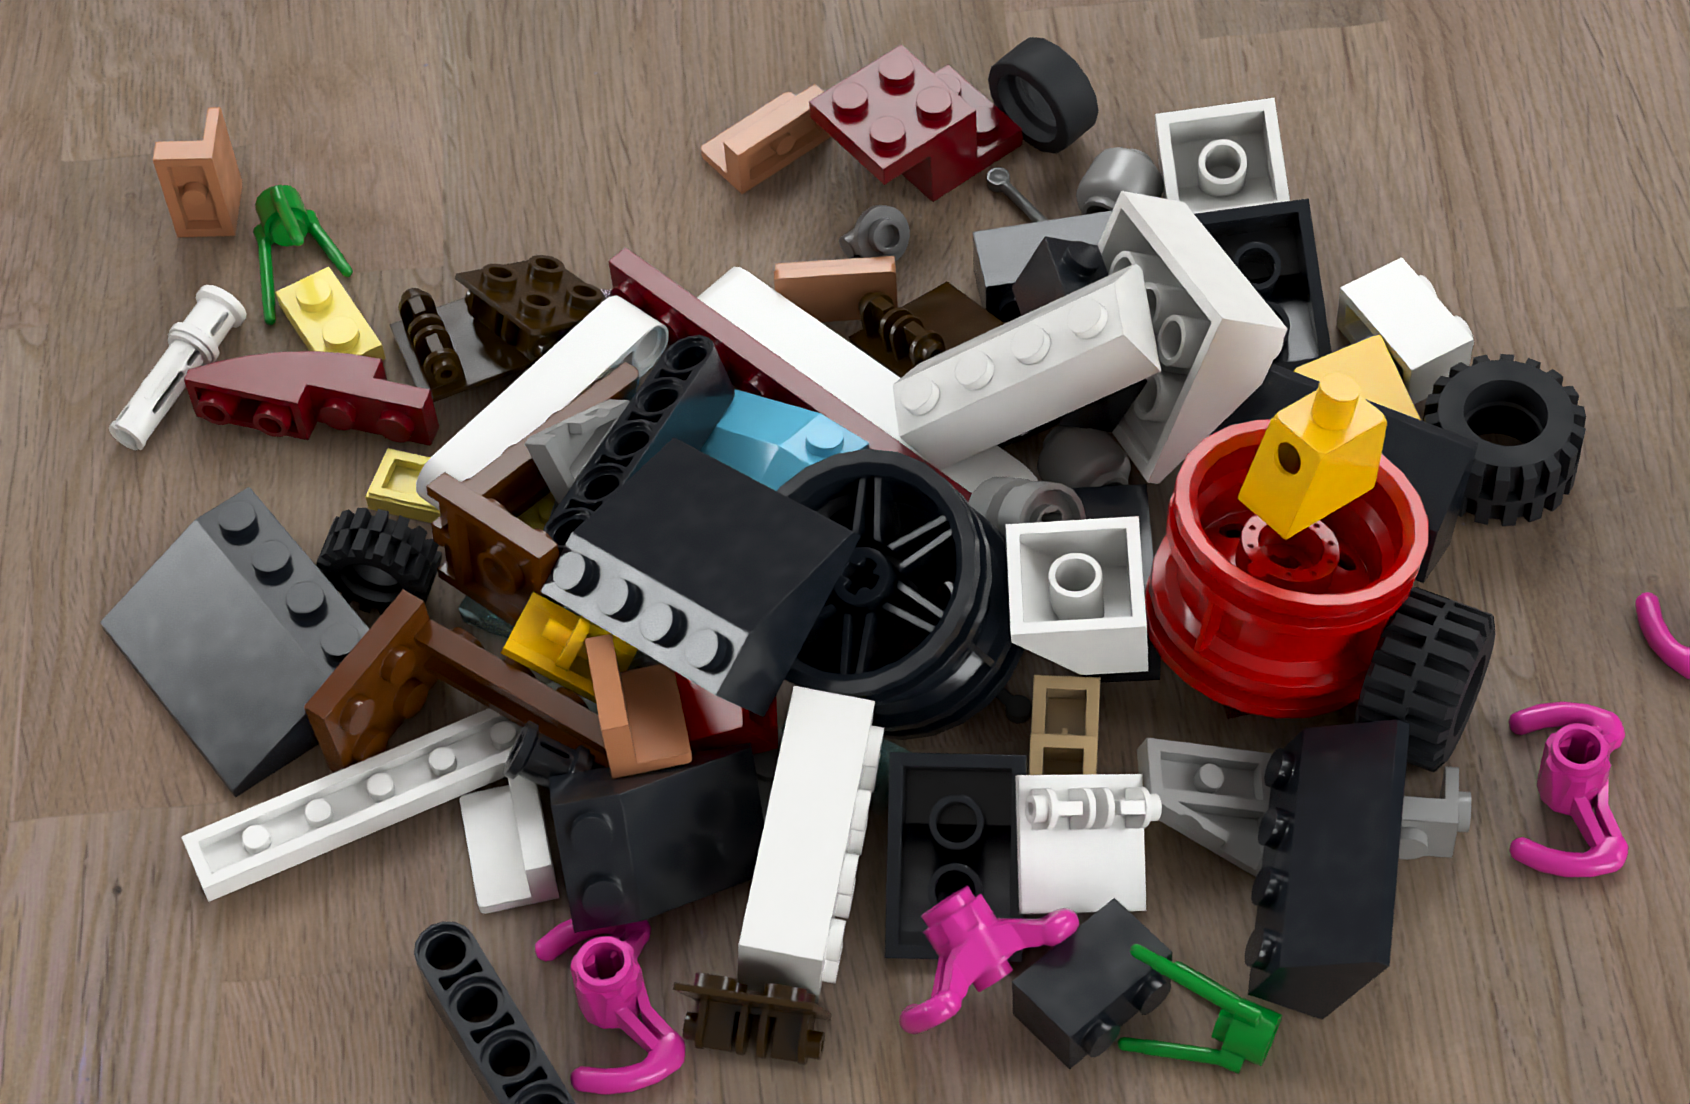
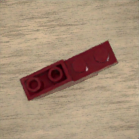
[184,351,439,446]

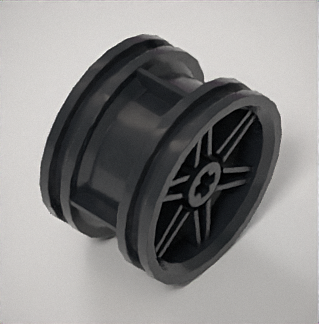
[777,449,1025,740]

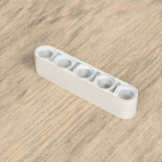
[416,295,669,510]

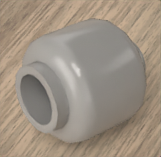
[1076,147,1164,215]
[1037,425,1131,488]

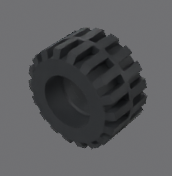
[1423,354,1586,526]
[1354,587,1495,772]

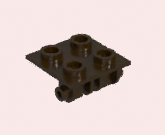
[455,255,607,363]
[849,281,1005,378]
[390,288,534,402]
[673,973,832,1065]

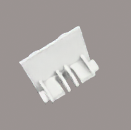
[1015,774,1162,914]

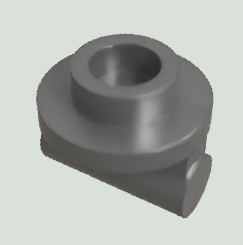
[839,205,910,261]

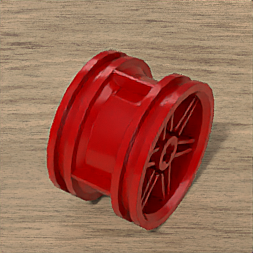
[1144,419,1428,718]

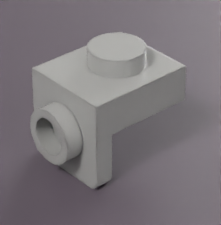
[1399,766,1471,860]

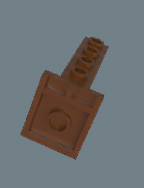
[426,362,639,627]
[304,590,609,773]

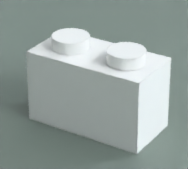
[1336,257,1474,404]

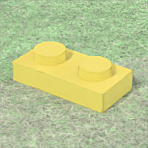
[276,267,386,361]

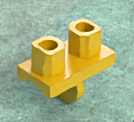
[501,592,638,703]

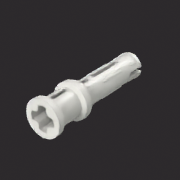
[109,285,247,450]

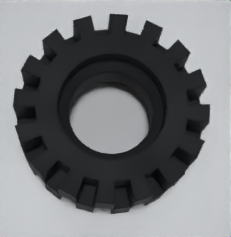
[316,508,442,615]

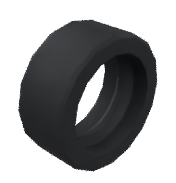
[988,37,1099,154]

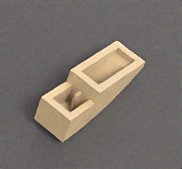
[1029,675,1100,775]

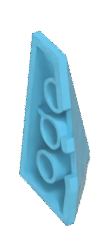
[700,389,869,491]

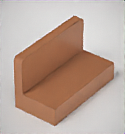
[701,84,831,194]
[153,107,242,237]
[774,256,898,322]
[585,634,692,779]

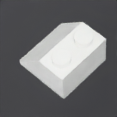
[1155,98,1290,214]
[1006,516,1148,675]

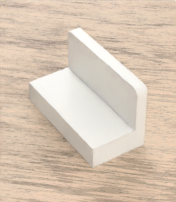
[460,756,560,914]

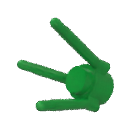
[253,185,353,325]
[1117,944,1282,1074]

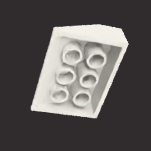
[1098,191,1287,484]

